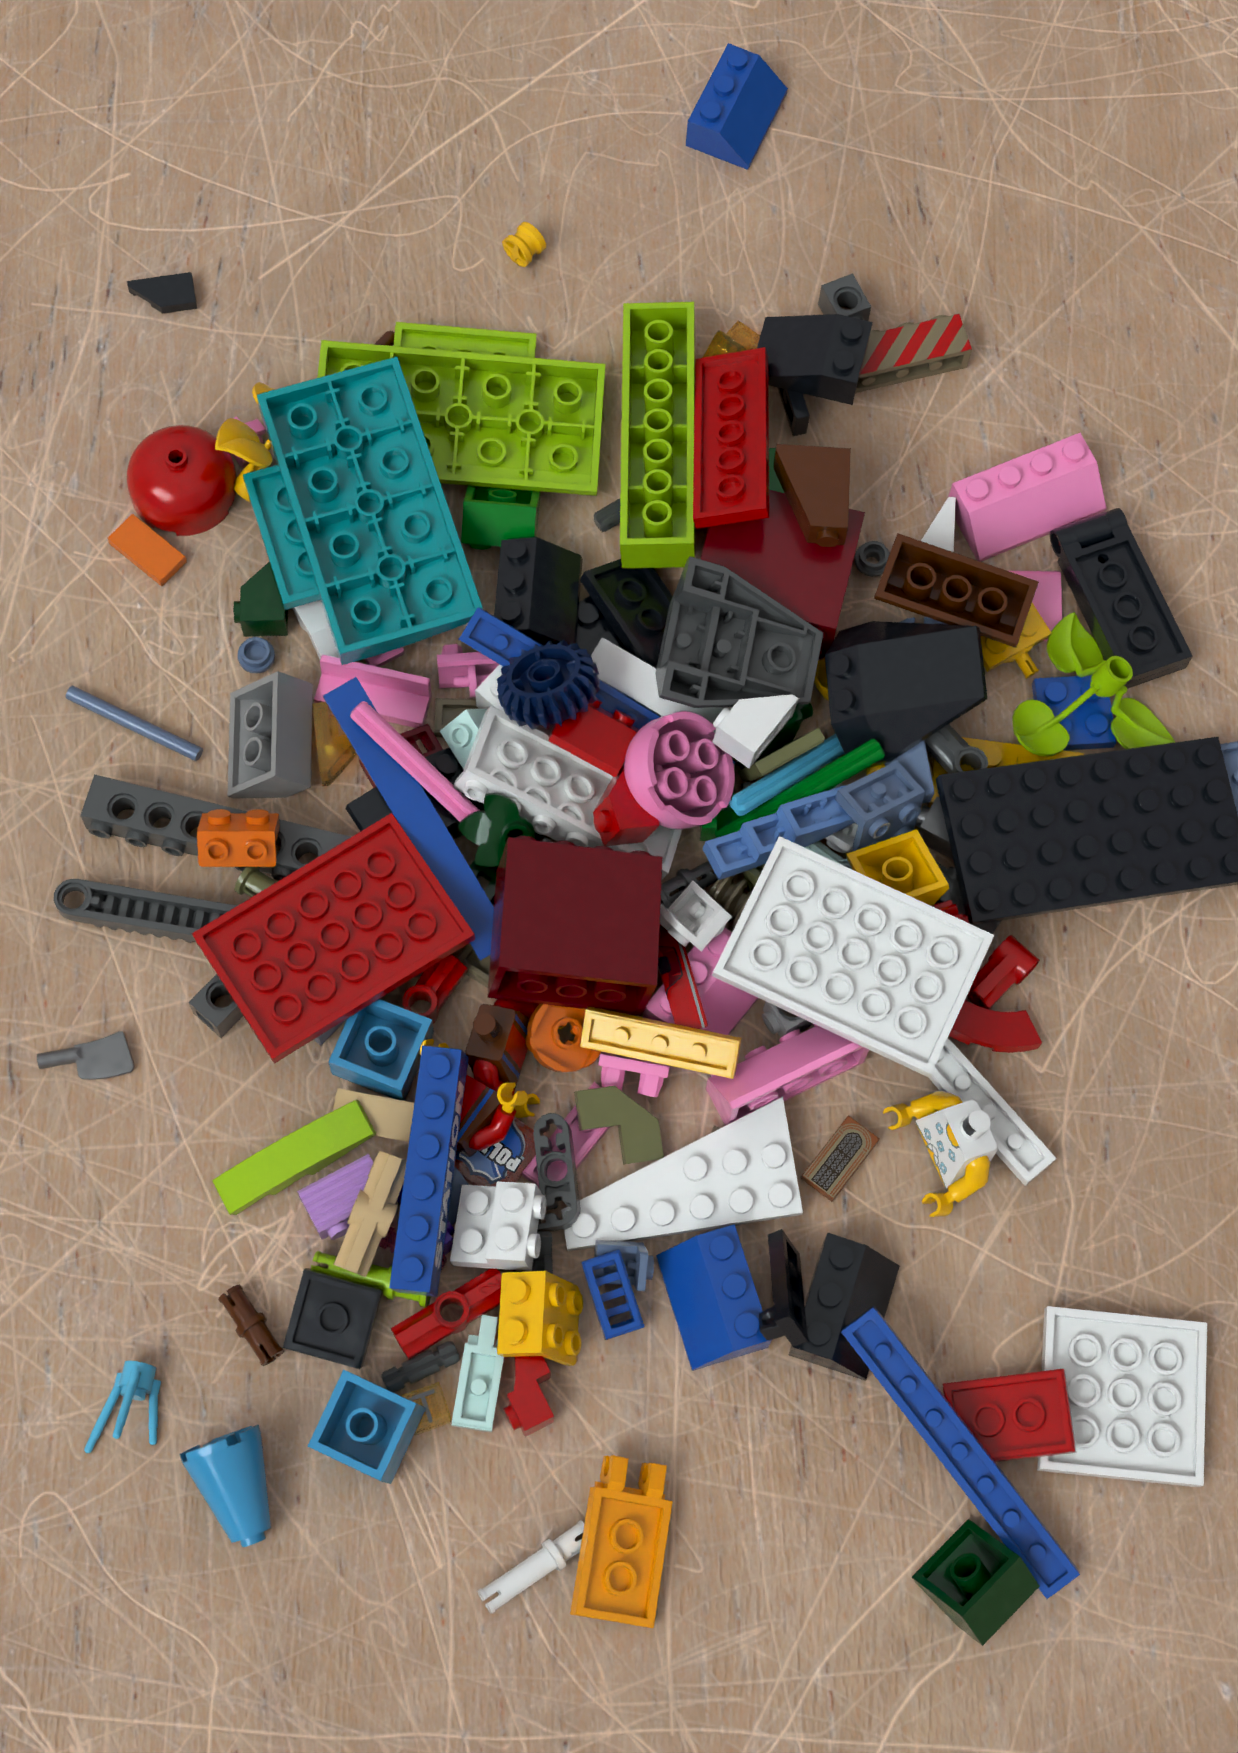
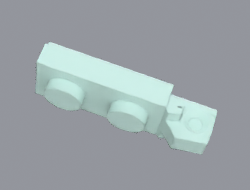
[451,1315,504,1432]

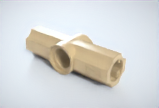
[333,1151,406,1277]

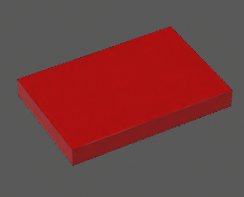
[942,1369,1077,1462]

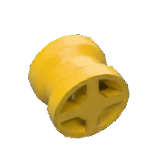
[502,222,546,267]

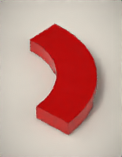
[949,1000,1042,1053]

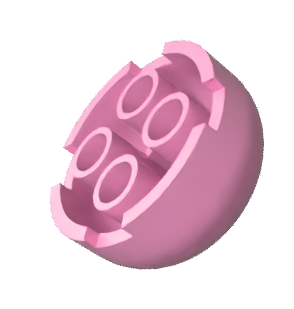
[624,711,735,829]

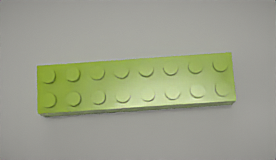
[620,302,695,568]

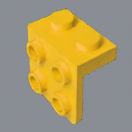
[497,1271,583,1366]

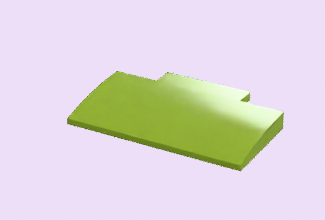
[317,322,606,496]

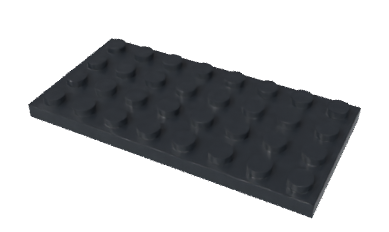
[935,737,1238,925]

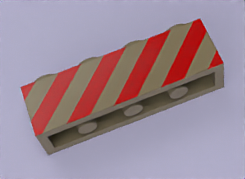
[856,314,972,393]

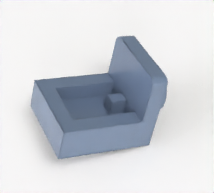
[593,1240,654,1291]

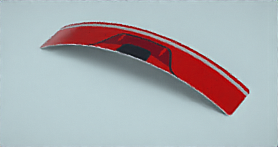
[658,924,708,1029]

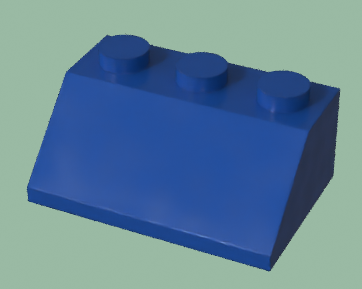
[686,43,788,170]
[656,1224,772,1371]

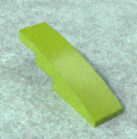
[212,1100,376,1215]

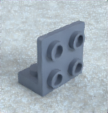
[835,760,925,852]

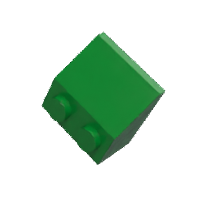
[461,486,541,550]

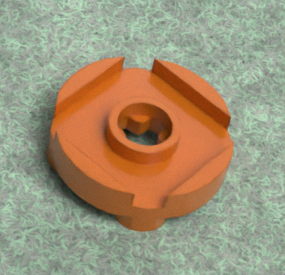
[525,1004,601,1073]

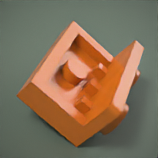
[197,809,280,867]

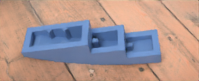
[702,785,855,880]

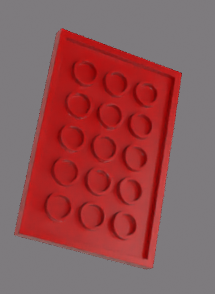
[191,813,475,1064]

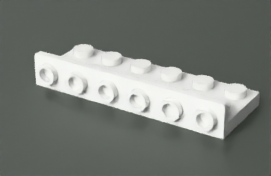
[453,706,682,879]

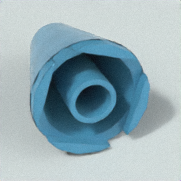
[179,1425,271,1547]

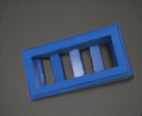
[581,1249,645,1340]

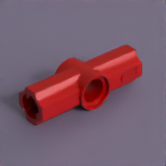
[390,1269,502,1360]

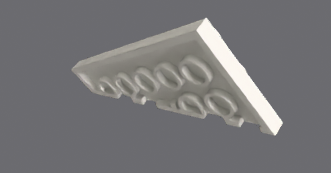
[561,1097,803,1251]

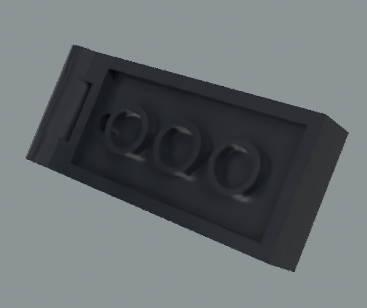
[1050,508,1193,689]

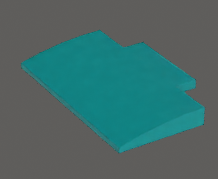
[243,357,483,665]

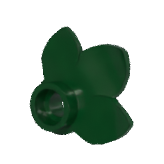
[458,793,535,867]

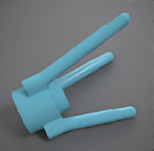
[84,1361,161,1453]

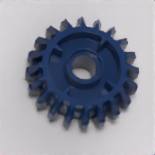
[497,640,600,730]

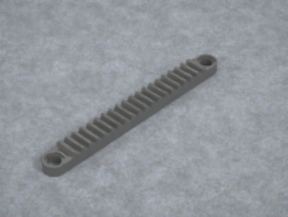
[54,879,426,977]

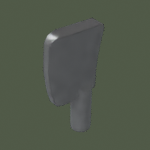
[37,1031,134,1080]

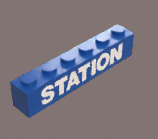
[389,1046,469,1297]

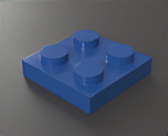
[1032,675,1116,751]

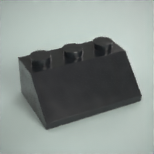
[494,537,583,646]
[789,1233,900,1381]

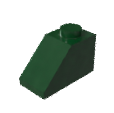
[233,562,288,637]

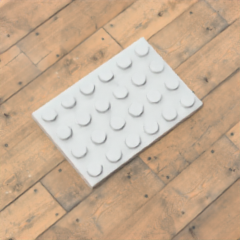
[712,836,994,1078]

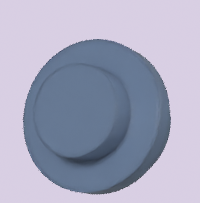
[238,637,275,673]

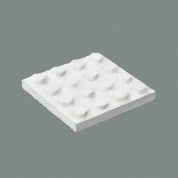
[1037,1306,1207,1487]

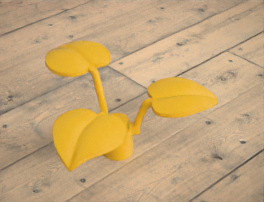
[215,382,275,502]

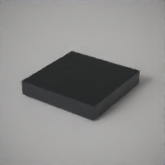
[283,1268,383,1369]

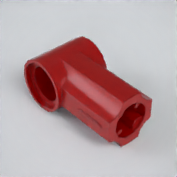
[967,935,1040,1010]
[403,955,468,1024]

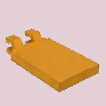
[570,1455,673,1628]

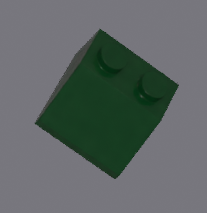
[912,1519,1040,1646]

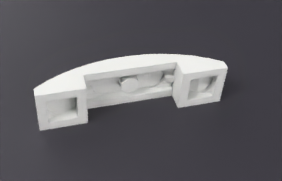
[591,637,723,733]

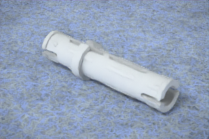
[477,1520,584,1614]

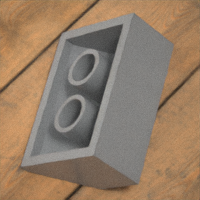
[227,671,313,798]

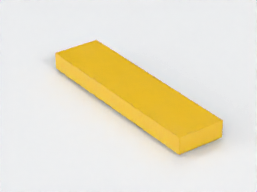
[580,1007,742,1079]

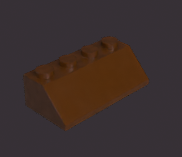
[874,533,1039,648]

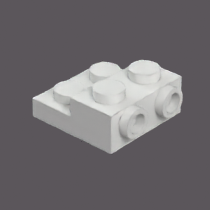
[450,1181,546,1271]

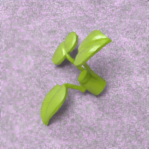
[1012,612,1175,756]

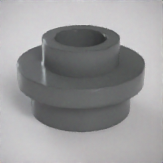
[855,541,890,577]

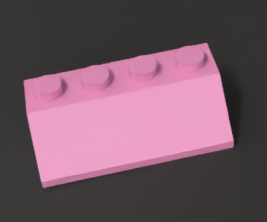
[948,433,1106,562]
[706,1024,869,1126]

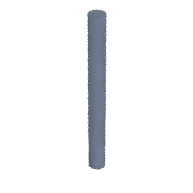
[66,685,203,762]

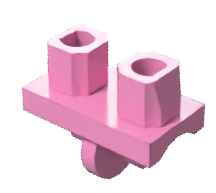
[437,644,499,698]
[598,1052,670,1097]

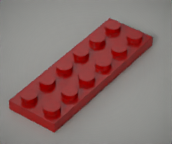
[693,347,769,529]

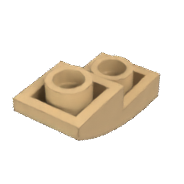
[333,1088,414,1142]

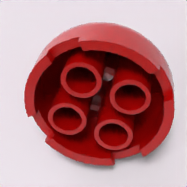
[127,425,237,536]

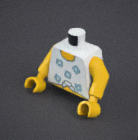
[883,1091,998,1217]

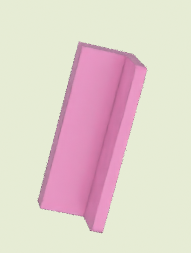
[314,655,432,728]

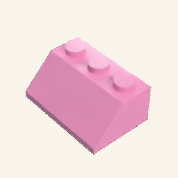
[643,927,758,1035]

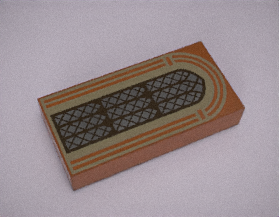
[801,1115,879,1202]

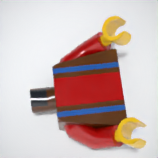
[465,999,563,1118]
[420,1039,528,1157]

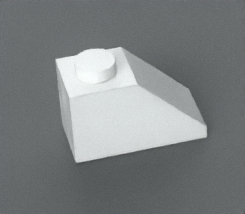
[712,694,799,769]

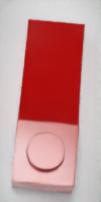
[503,1356,554,1437]

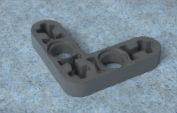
[533,1113,581,1232]

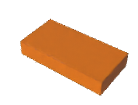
[107,514,187,586]

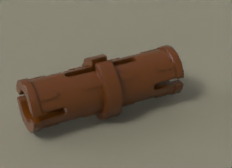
[218,1284,284,1366]

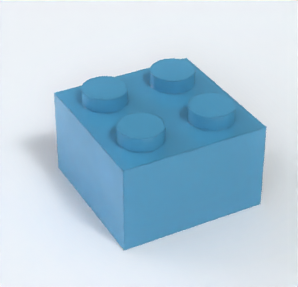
[328,999,434,1101]
[308,1369,426,1484]

